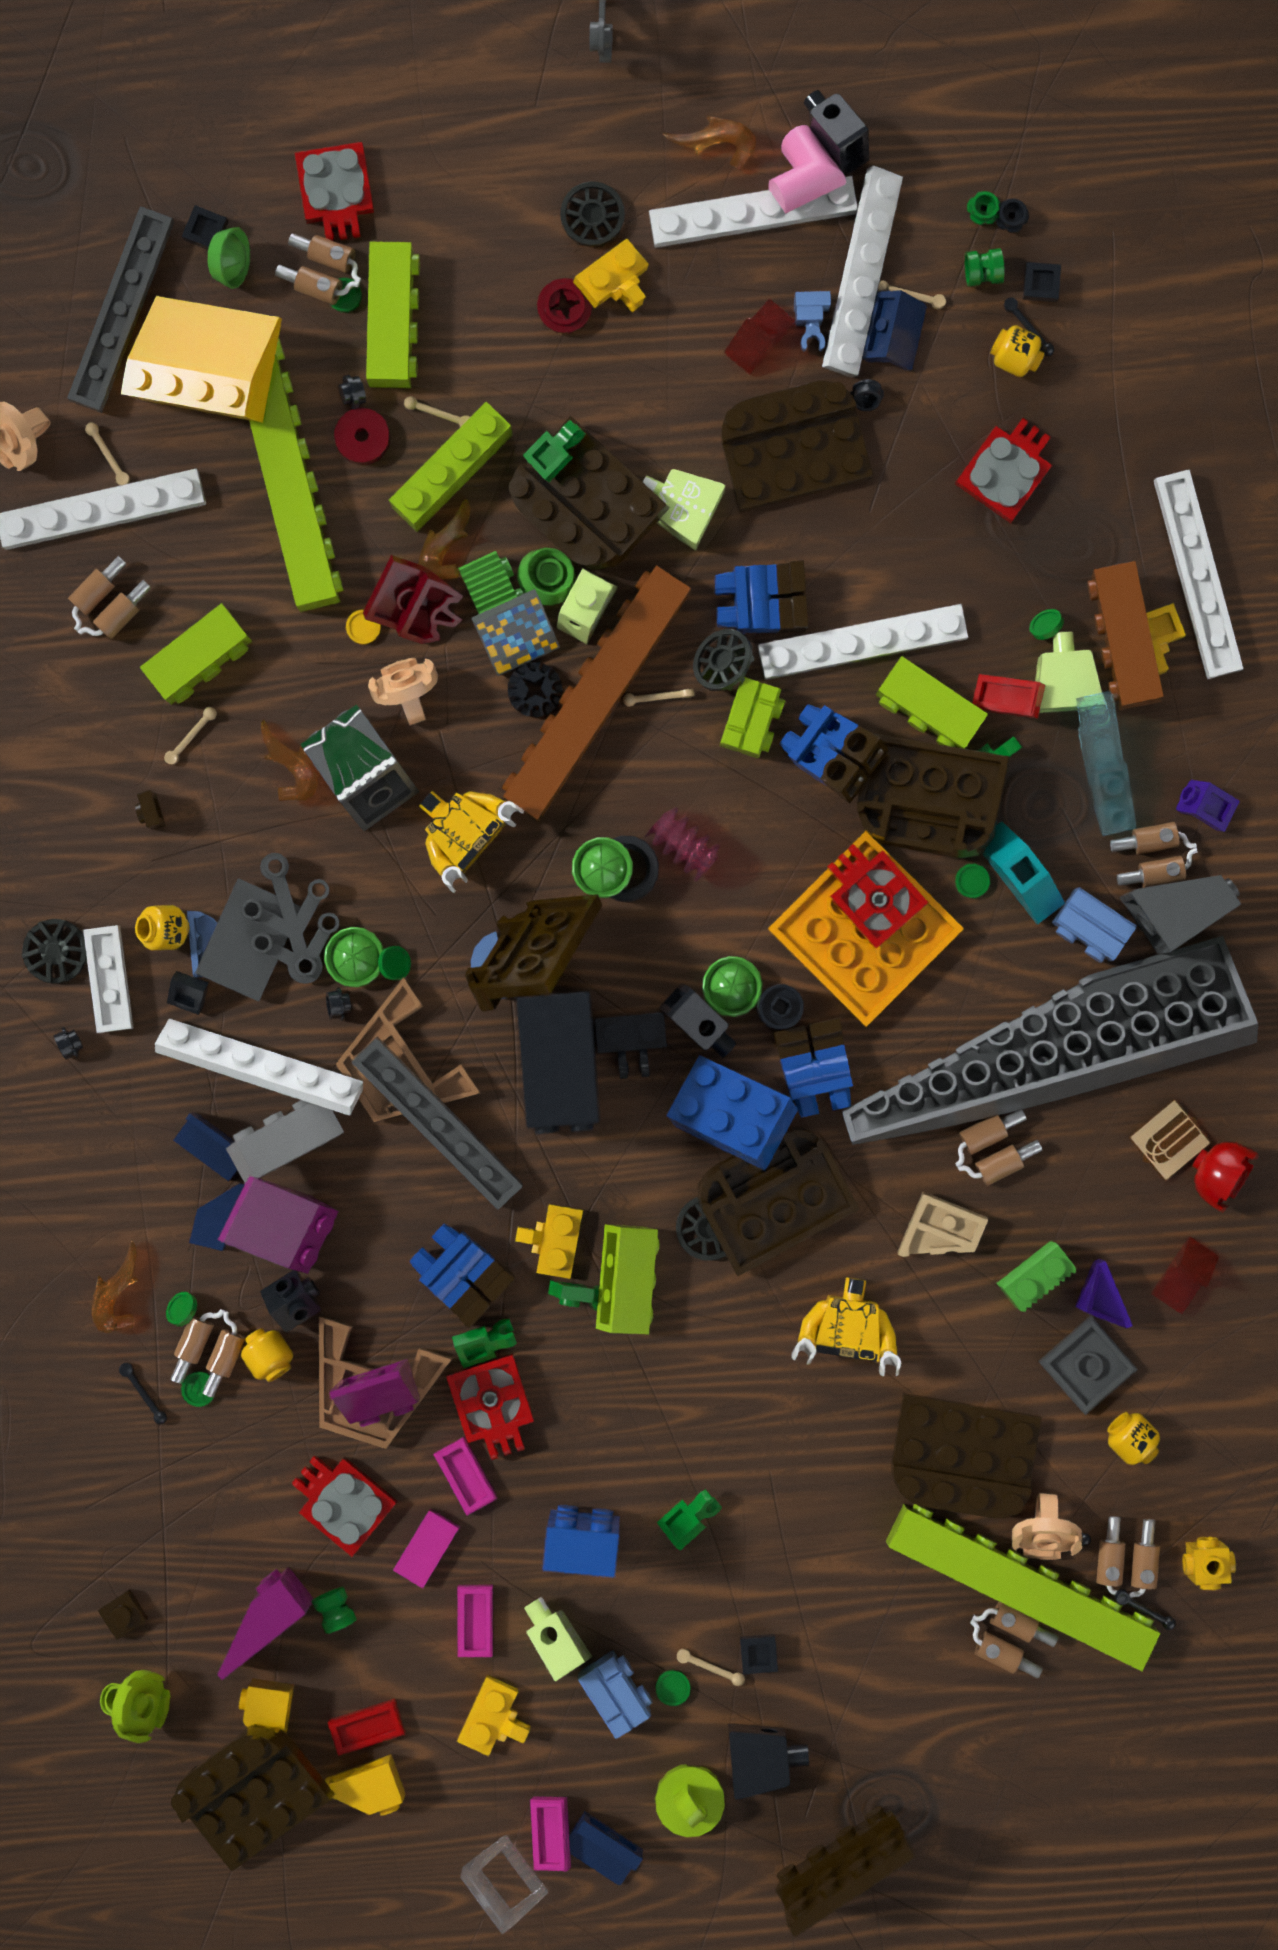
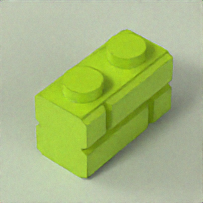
[720,677,785,758]

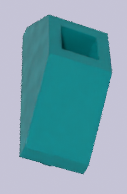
[983,821,1065,925]

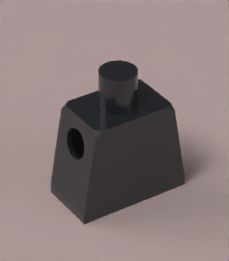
[804,90,869,176]
[658,983,736,1058]
[728,1723,809,1800]

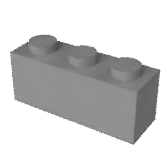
[226,1100,344,1184]

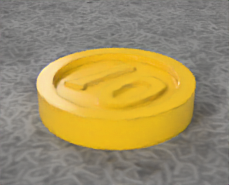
[346,610,381,645]

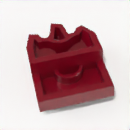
[363,555,464,644]

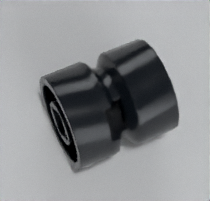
[757,984,804,1030]

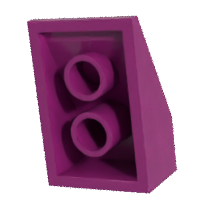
[218,1175,339,1274]
[329,1359,420,1427]
[217,1567,314,1680]

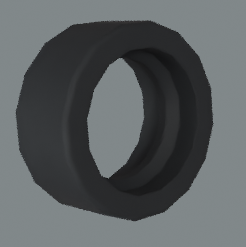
[610,835,659,902]

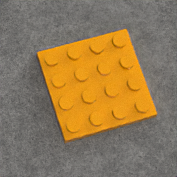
[767,831,964,1027]

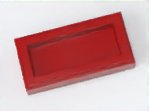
[972,674,1045,719]
[328,1698,406,1756]

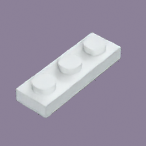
[83,925,134,1033]

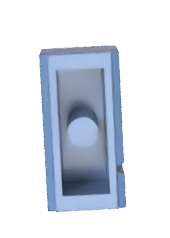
[1052,887,1137,963]
[578,1650,653,1739]

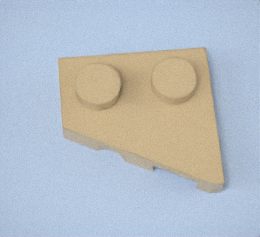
[898,1192,988,1257]

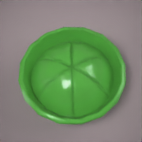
[208,227,250,289]
[517,548,576,606]
[572,837,633,898]
[324,927,383,987]
[702,956,763,1017]

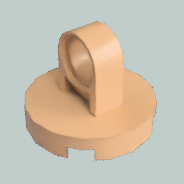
[0,402,51,471]
[368,658,438,725]
[1012,1493,1082,1560]

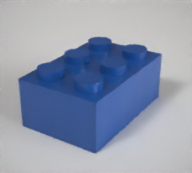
[666,1055,798,1171]
[543,1505,620,1578]

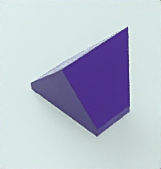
[1075,1259,1133,1329]

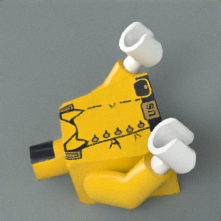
[419,791,524,893]
[792,1277,901,1376]

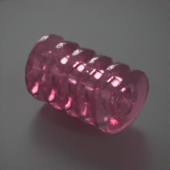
[644,807,720,883]

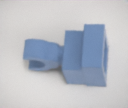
[794,291,831,352]

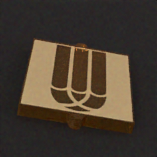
[1128,1099,1212,1181]

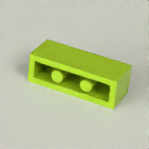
[140,603,252,704]
[876,656,988,749]
[596,1224,659,1334]

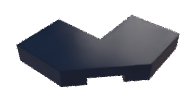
[189,1183,245,1251]

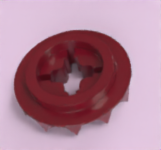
[537,278,592,334]

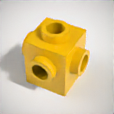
[1182,1537,1236,1590]

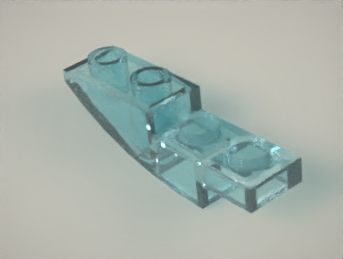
[1076,691,1137,836]

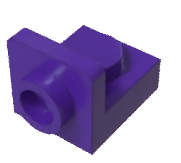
[1176,780,1240,832]

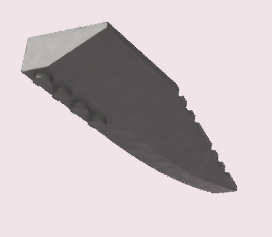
[842,936,1258,1145]

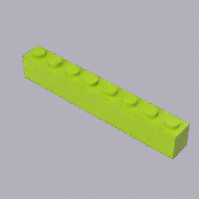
[249,338,344,612]
[886,1504,1161,1671]

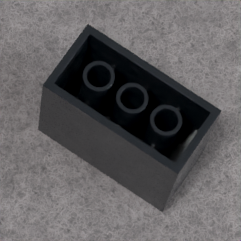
[516,992,601,1134]

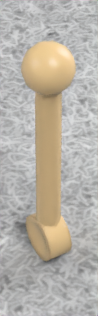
[877,280,946,310]
[404,396,470,427]
[85,422,130,486]
[623,689,695,707]
[164,707,217,765]
[677,1648,745,1686]

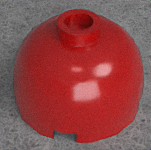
[1192,1141,1259,1213]

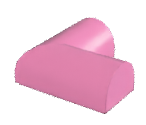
[769,125,846,213]

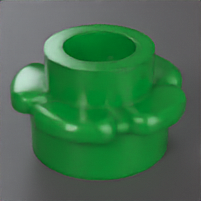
[967,191,1001,225]

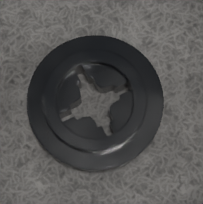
[508,662,563,717]

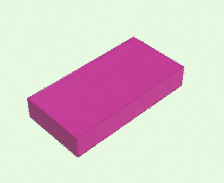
[433,1436,498,1515]
[393,1509,460,1588]
[457,1585,493,1657]
[530,1797,571,1871]

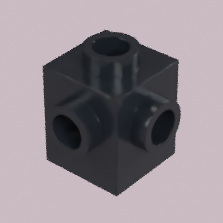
[260,1270,321,1333]

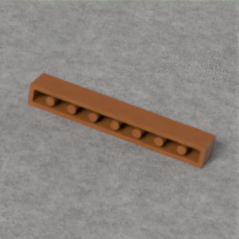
[502,565,691,822]

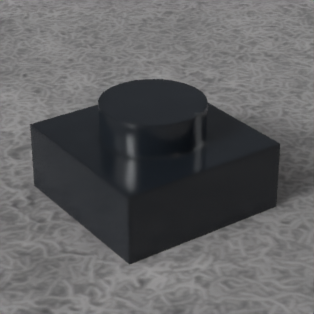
[182,205,229,250]
[1023,262,1061,302]
[167,971,209,1015]
[740,1634,778,1675]

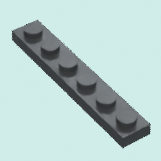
[67,206,175,413]
[351,1036,523,1210]

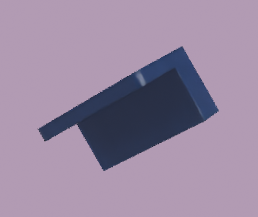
[862,290,927,370]
[173,1112,238,1181]
[569,1811,643,1885]

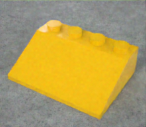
[121,296,282,423]

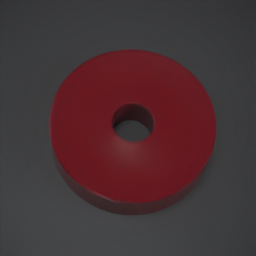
[334,408,390,465]

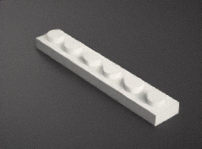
[822,165,903,378]
[649,176,858,248]
[0,468,206,550]
[1154,470,1243,679]
[758,604,968,680]
[155,1019,363,1116]

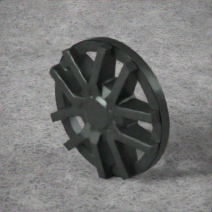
[560,181,625,247]
[693,629,754,691]
[22,919,87,984]
[676,1197,726,1260]

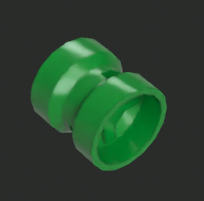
[964,248,1004,287]
[312,1587,357,1634]

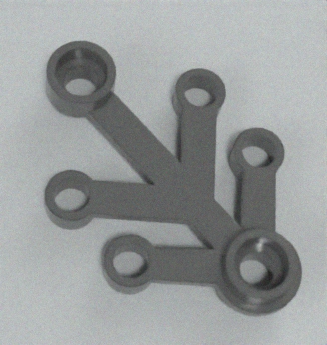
[590,0,613,63]
[241,853,339,984]

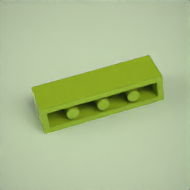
[366,241,420,388]
[389,402,513,532]

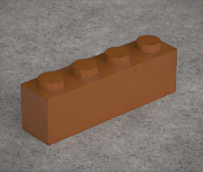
[1087,561,1164,710]

